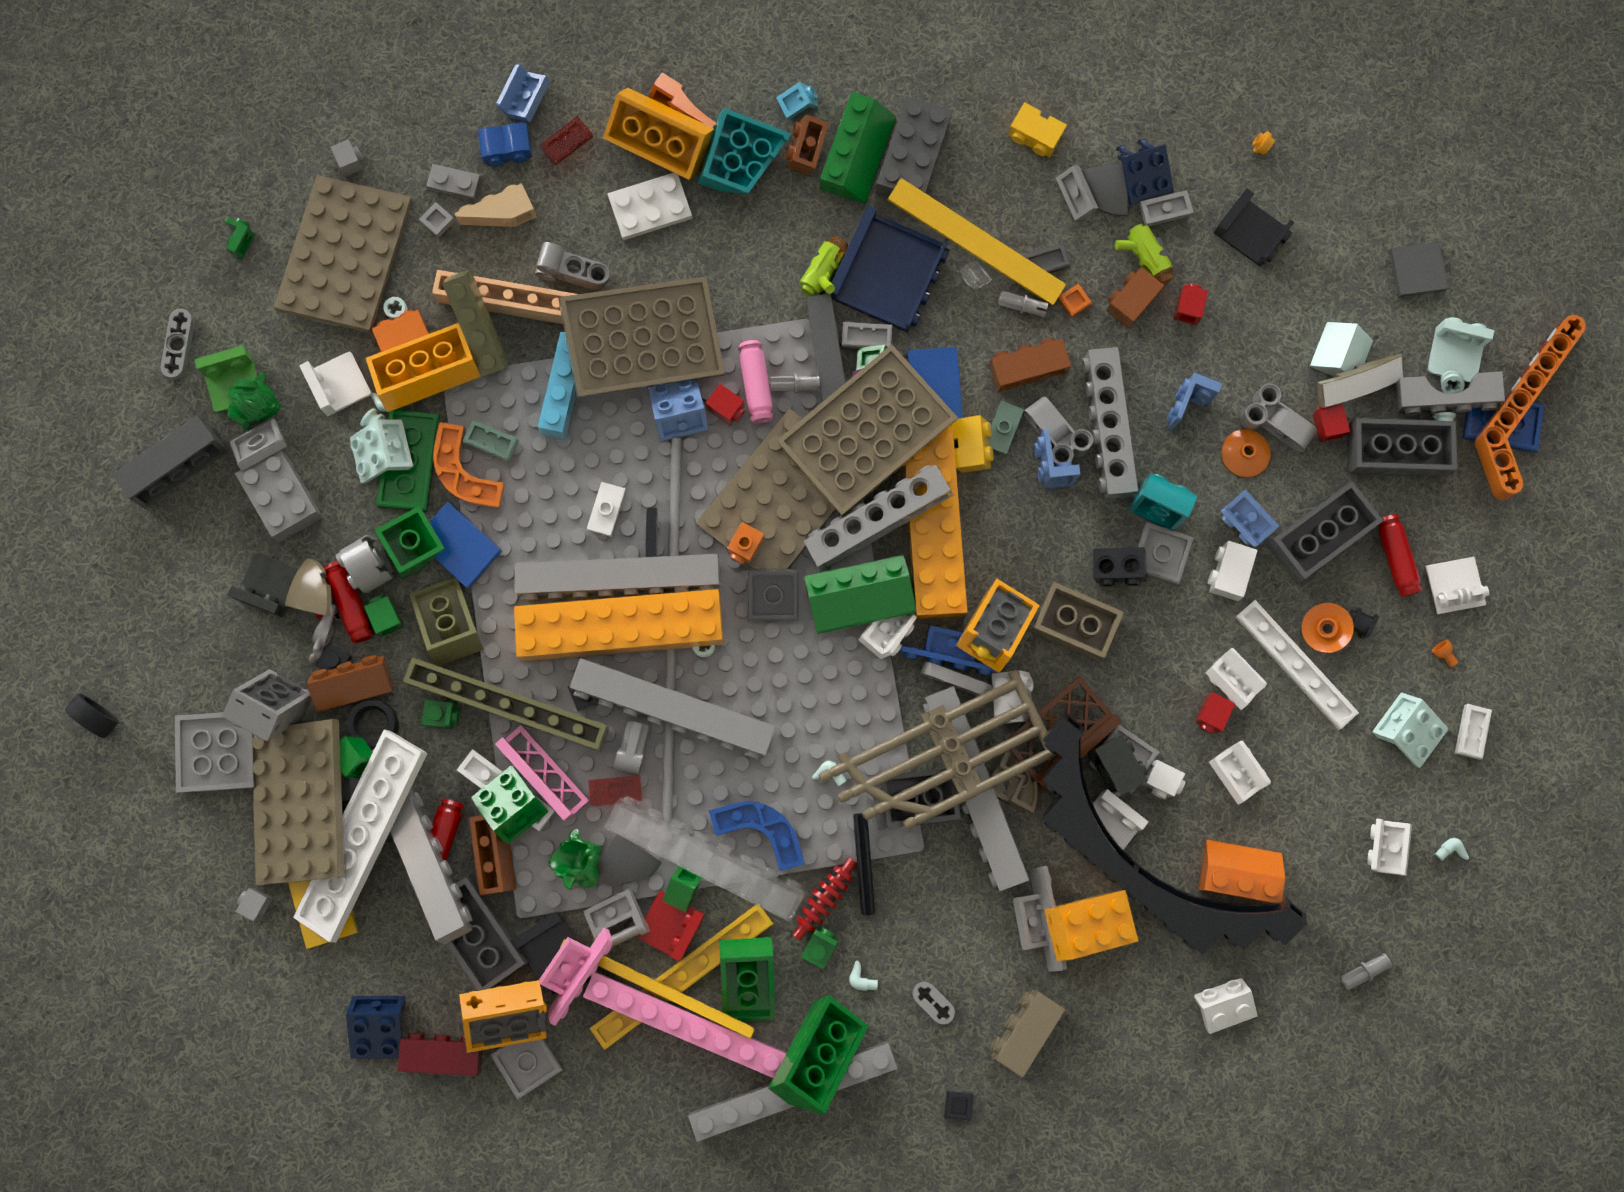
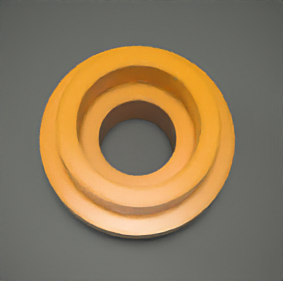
[1252,131,1275,155]

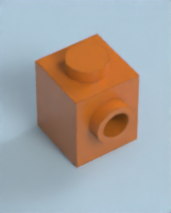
[727,522,765,565]

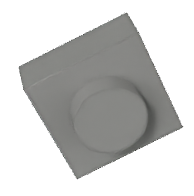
[419,202,455,238]

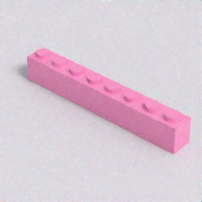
[583,972,786,1078]

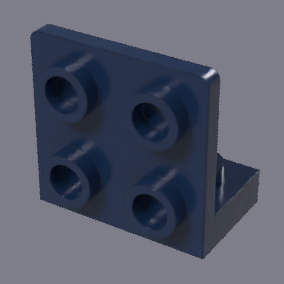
[346,996,405,1059]

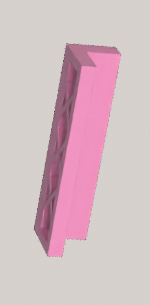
[495,725,589,822]

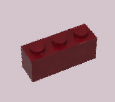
[397,1033,483,1076]

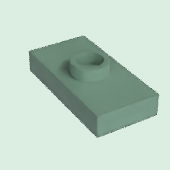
[988,401,1024,456]
[462,420,519,463]

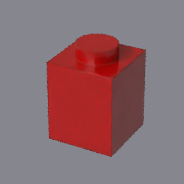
[1173,284,1208,325]
[705,383,745,426]
[1312,404,1350,442]
[1195,692,1236,734]

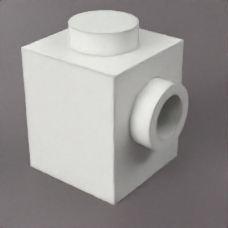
[1142,760,1185,800]

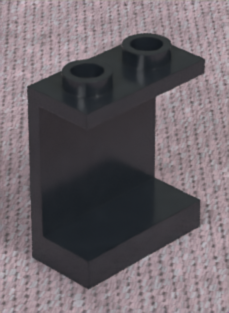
[1214,188,1294,267]
[511,911,577,995]

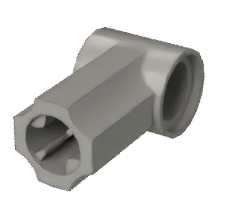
[614,721,650,775]

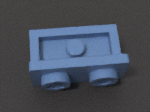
[496,64,550,122]
[1221,489,1280,548]

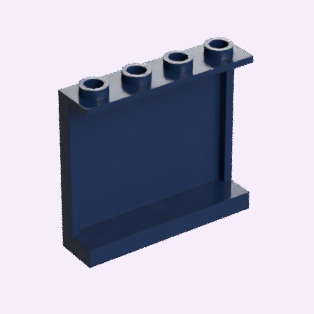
[831,205,950,333]

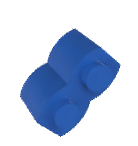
[478,123,532,167]

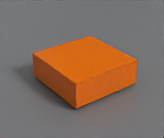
[1057,283,1092,318]

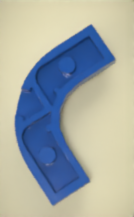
[709,801,805,871]

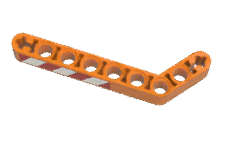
[1475,315,1586,500]

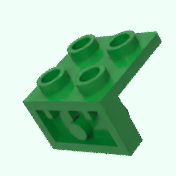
[471,766,549,845]

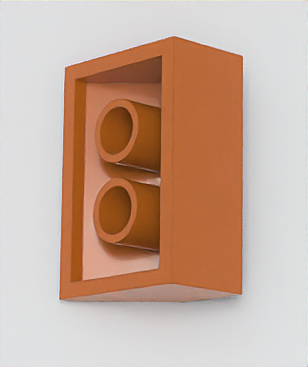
[1198,839,1285,903]

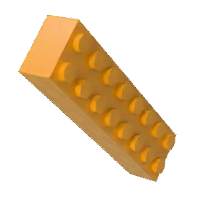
[903,424,967,620]
[514,589,724,662]

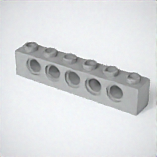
[1082,347,1138,500]
[804,464,954,571]

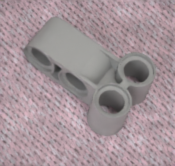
[535,242,609,291]
[1239,383,1317,452]
[1023,396,1093,467]

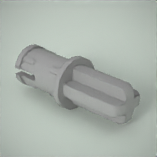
[998,291,1048,318]
[770,373,820,393]
[1341,953,1392,990]

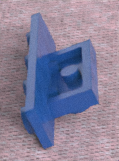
[899,625,997,676]

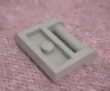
[583,889,650,951]

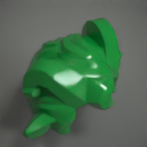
[227,372,281,431]
[548,829,602,890]

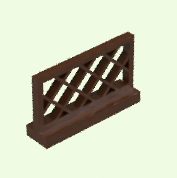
[1005,676,1122,789]

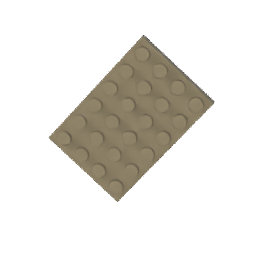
[273,175,412,333]
[558,276,725,398]
[777,344,958,517]
[696,408,836,569]
[252,719,345,885]

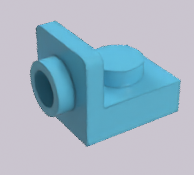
[776,82,819,120]

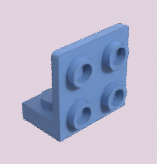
[1166,372,1222,431]
[648,380,709,441]
[1034,429,1080,489]

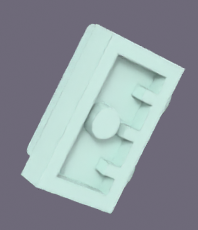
[350,419,413,483]
[1372,693,1448,768]

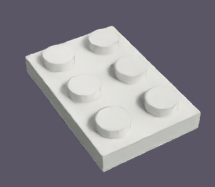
[607,173,692,240]

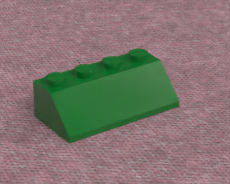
[819,92,896,204]
[804,555,916,634]
[768,995,869,1115]

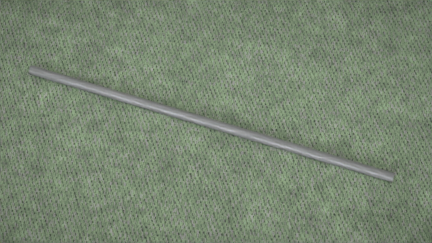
[661,438,681,841]

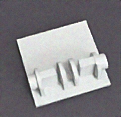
[1425,557,1489,614]

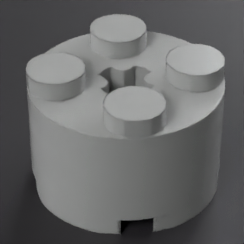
[336,534,395,593]

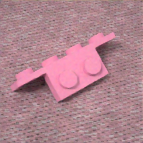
[539,928,613,1026]

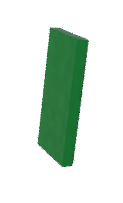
[376,409,440,512]

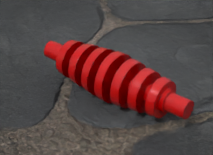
[792,857,857,941]

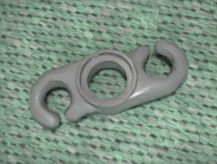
[309,604,337,665]

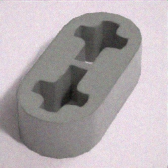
[912,981,955,1024]

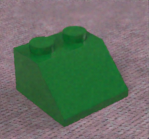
[374,506,445,579]

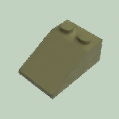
[409,577,484,667]

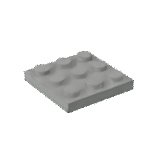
[175,712,255,793]

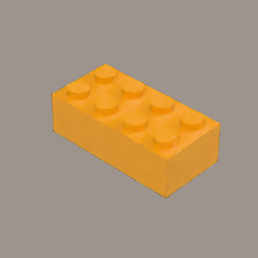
[603,88,714,180]
[366,323,481,412]

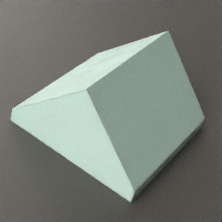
[1309,322,1373,377]

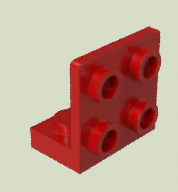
[636,891,706,962]

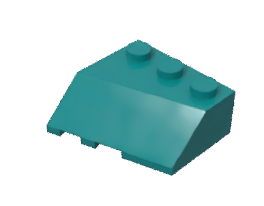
[697,108,791,194]

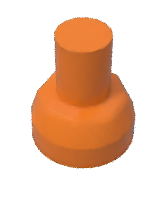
[1432,640,1458,667]

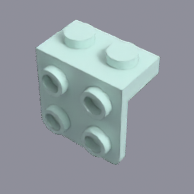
[1427,317,1494,384]

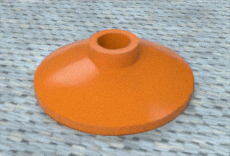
[1221,429,1271,478]
[1301,603,1354,653]

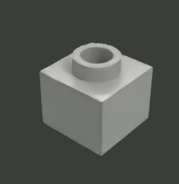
[331,139,364,177]
[235,888,273,921]

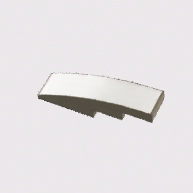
[1317,354,1404,408]

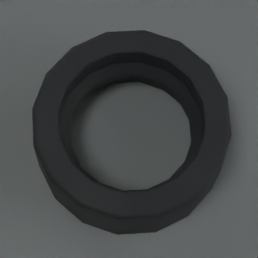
[65,693,119,738]
[347,700,399,749]

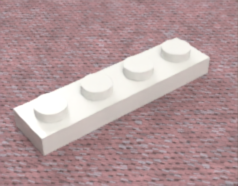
[457,749,555,831]

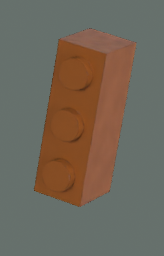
[989,338,1071,392]
[307,655,393,712]
[469,815,516,895]

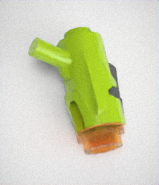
[1115,224,1175,285]
[799,235,848,296]

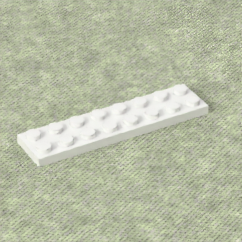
[293,730,427,943]

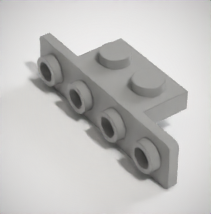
[1013,866,1067,972]

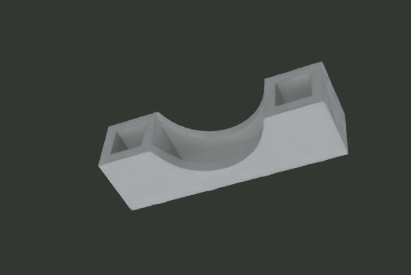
[1395,372,1505,416]

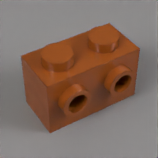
[784,114,829,175]
[1107,267,1164,329]

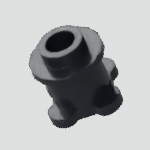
[1349,607,1379,639]

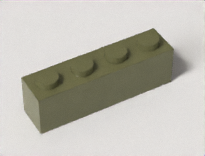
[442,269,509,377]

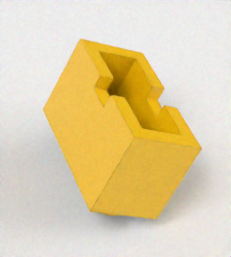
[1008,102,1067,158]
[953,415,994,473]

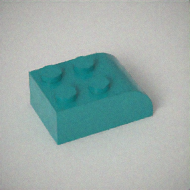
[1128,473,1197,531]

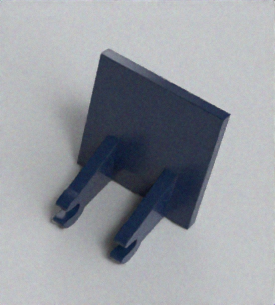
[1116,139,1174,205]

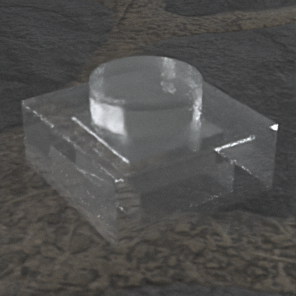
[959,261,992,290]

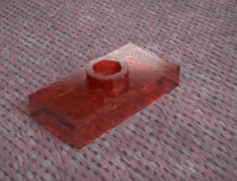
[540,116,593,166]
[588,775,643,806]

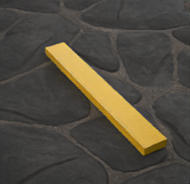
[887,178,1066,306]
[589,903,773,1050]
[560,939,755,1038]

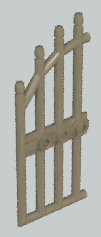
[819,669,1059,829]

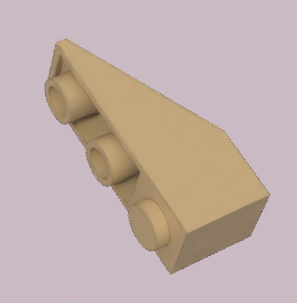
[454,183,537,227]

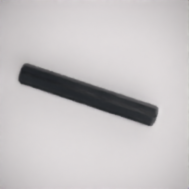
[853,813,875,916]

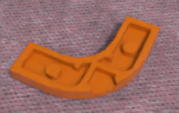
[433,422,505,509]

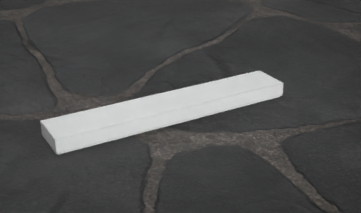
[1235,600,1359,730]

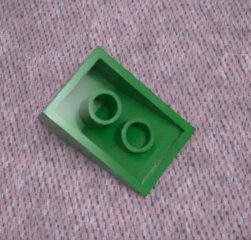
[719,937,775,1022]

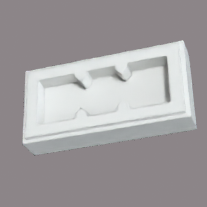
[587,482,626,537]
[1455,704,1492,760]

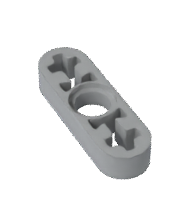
[160,308,195,381]
[920,662,994,696]

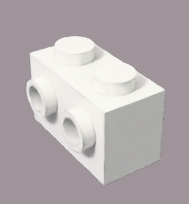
[1208,541,1257,601]

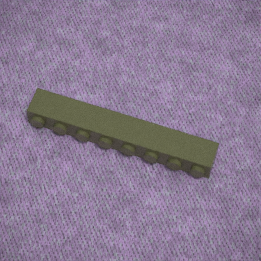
[403,657,609,752]

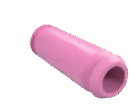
[738,340,774,424]

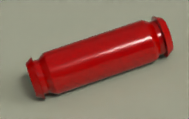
[1378,514,1423,597]
[324,561,374,644]
[431,798,464,861]

